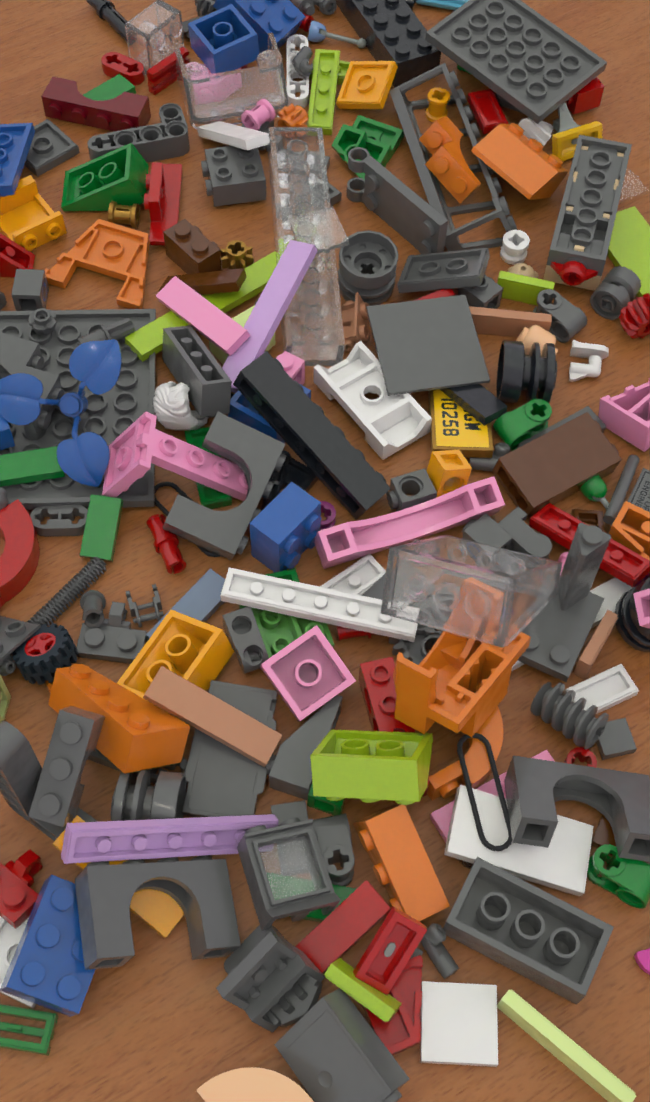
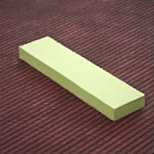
[497,989,636,1102]

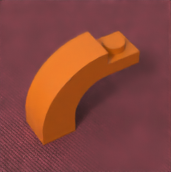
[427,706,503,801]

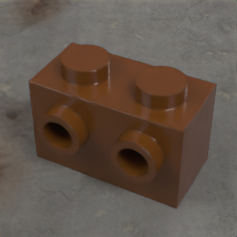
[163,219,221,274]

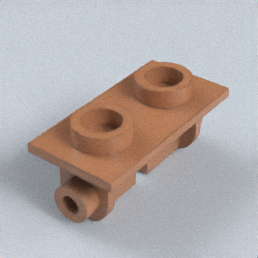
[340,292,370,351]

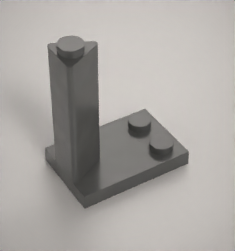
[517,523,611,682]

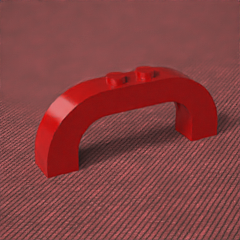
[0,499,40,608]

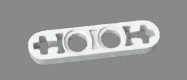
[286,34,309,108]

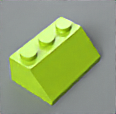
[310,729,433,805]

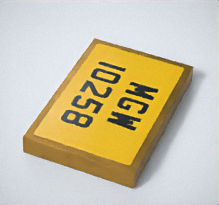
[428,388,493,458]

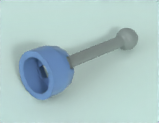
[308,20,366,49]

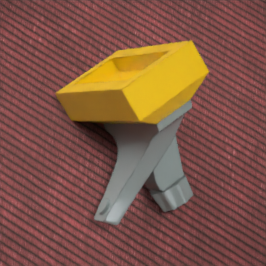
[552,102,602,161]

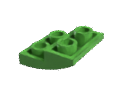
[251,607,335,658]

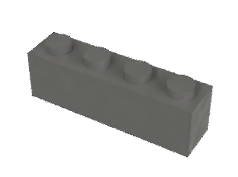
[162,325,232,417]

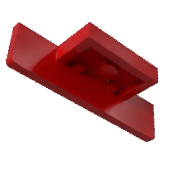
[144,162,183,245]

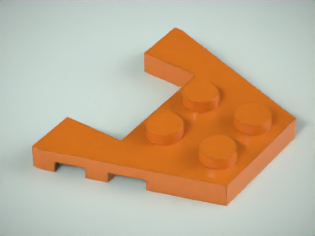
[45,219,150,309]

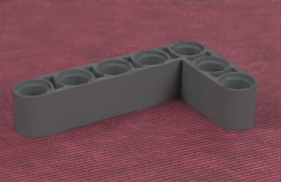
[0,720,98,841]

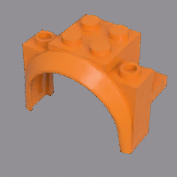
[393,577,531,737]

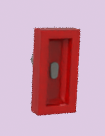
[353,906,427,995]

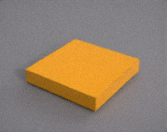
[335,61,398,109]

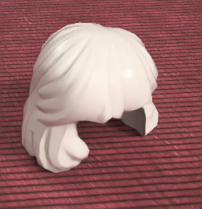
[153,381,209,430]

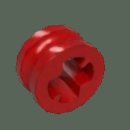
[564,747,597,767]

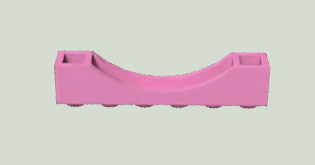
[315,476,505,569]

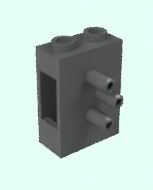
[274,988,410,1102]

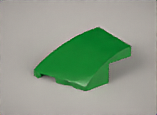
[332,115,405,180]

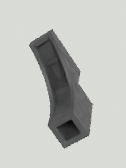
[0,332,64,440]

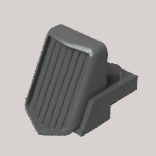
[216,925,325,1033]

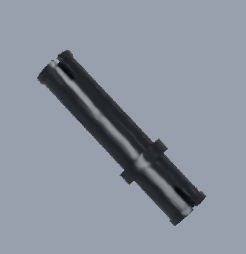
[86,0,139,44]

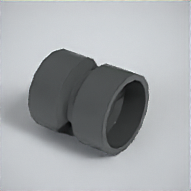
[590,266,641,320]

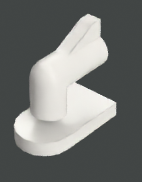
[518,117,553,146]
[569,340,609,382]

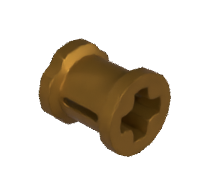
[108,201,140,228]

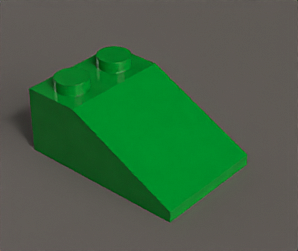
[61,142,149,211]

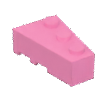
[598,378,650,452]

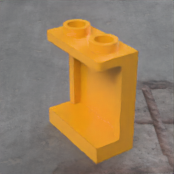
[0,175,67,251]

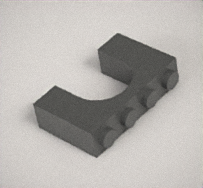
[163,411,286,560]
[504,756,650,862]
[75,855,241,970]

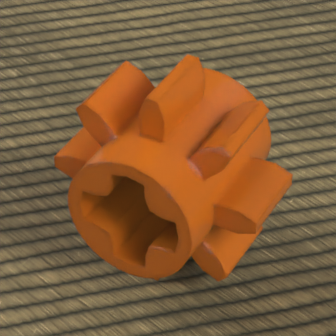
[277,103,308,138]

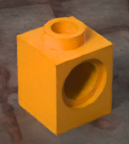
[426,450,472,498]

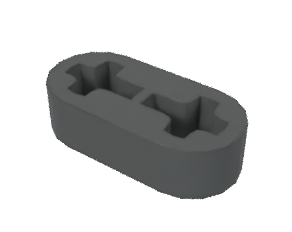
[30,505,88,537]

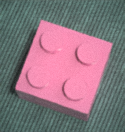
[260,625,356,721]

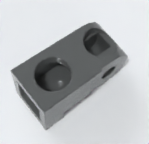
[498,506,552,570]
[222,606,269,674]

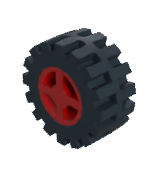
[12,623,78,685]

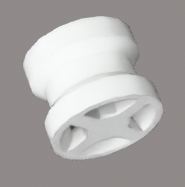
[500,229,530,265]

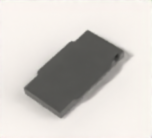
[182,680,278,817]

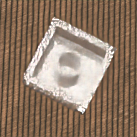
[125,0,184,75]

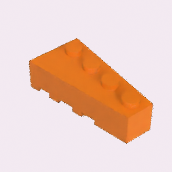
[48,664,190,774]

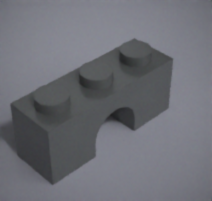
[28,706,105,827]

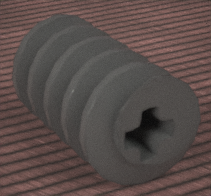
[530,682,609,750]

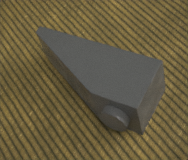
[266,695,343,801]

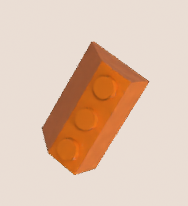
[471,122,568,200]

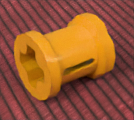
[425,87,450,122]

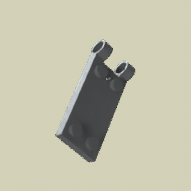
[346,147,448,254]

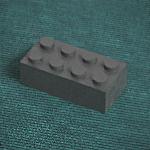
[443,857,614,1005]

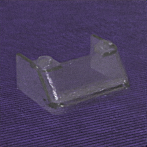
[174,32,288,129]

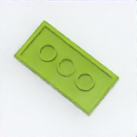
[607,206,650,297]

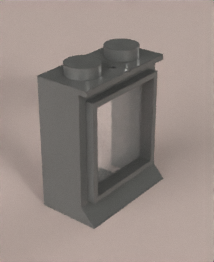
[237,818,341,931]

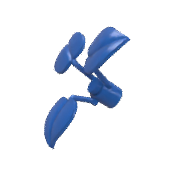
[0,339,122,487]

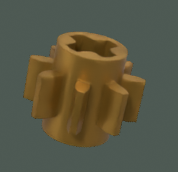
[220,240,254,270]

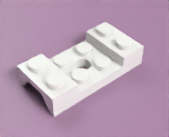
[313,341,432,460]

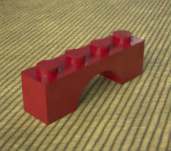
[41,76,151,132]

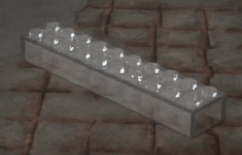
[267,127,345,366]

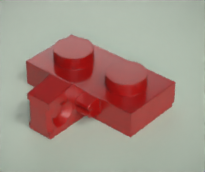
[0,849,43,929]

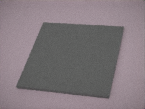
[366,295,490,396]

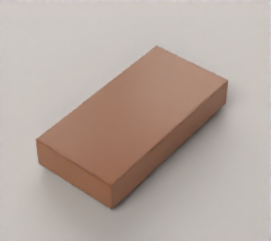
[573,610,618,679]

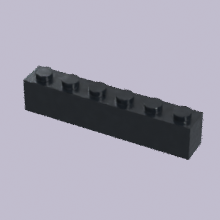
[233,351,391,520]

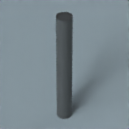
[603,455,640,525]

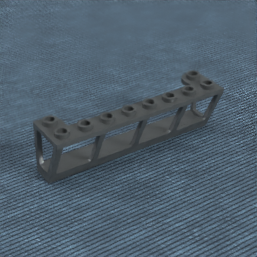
[390,63,518,251]

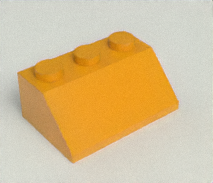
[117,610,234,723]

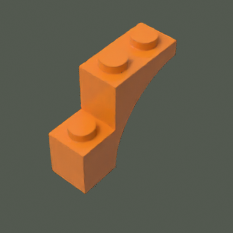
[419,116,482,204]

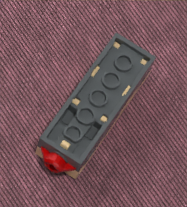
[543,135,632,291]

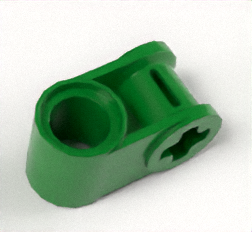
[493,399,552,451]
[587,844,650,909]

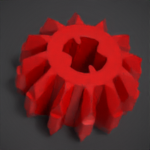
[619,293,650,339]

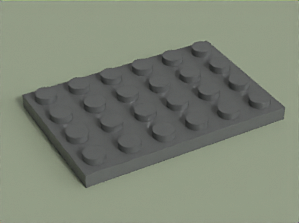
[425,0,607,124]

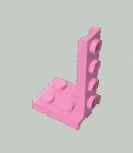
[102,412,248,501]

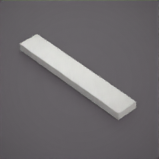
[220,567,421,642]

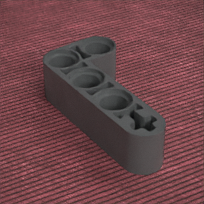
[88,103,190,163]

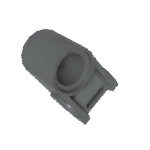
[533,289,587,343]
[312,814,355,886]

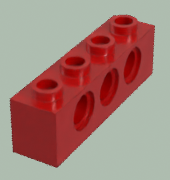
[358,656,430,804]

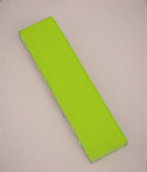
[307,49,340,135]

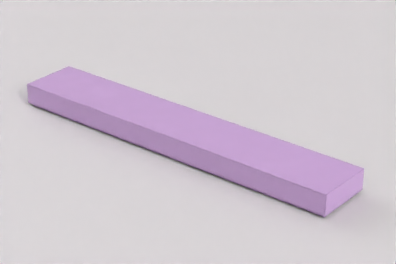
[222,240,318,393]
[61,814,279,864]

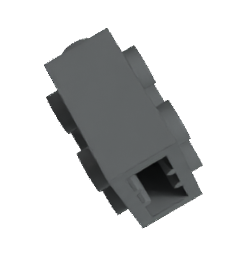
[201,146,266,207]

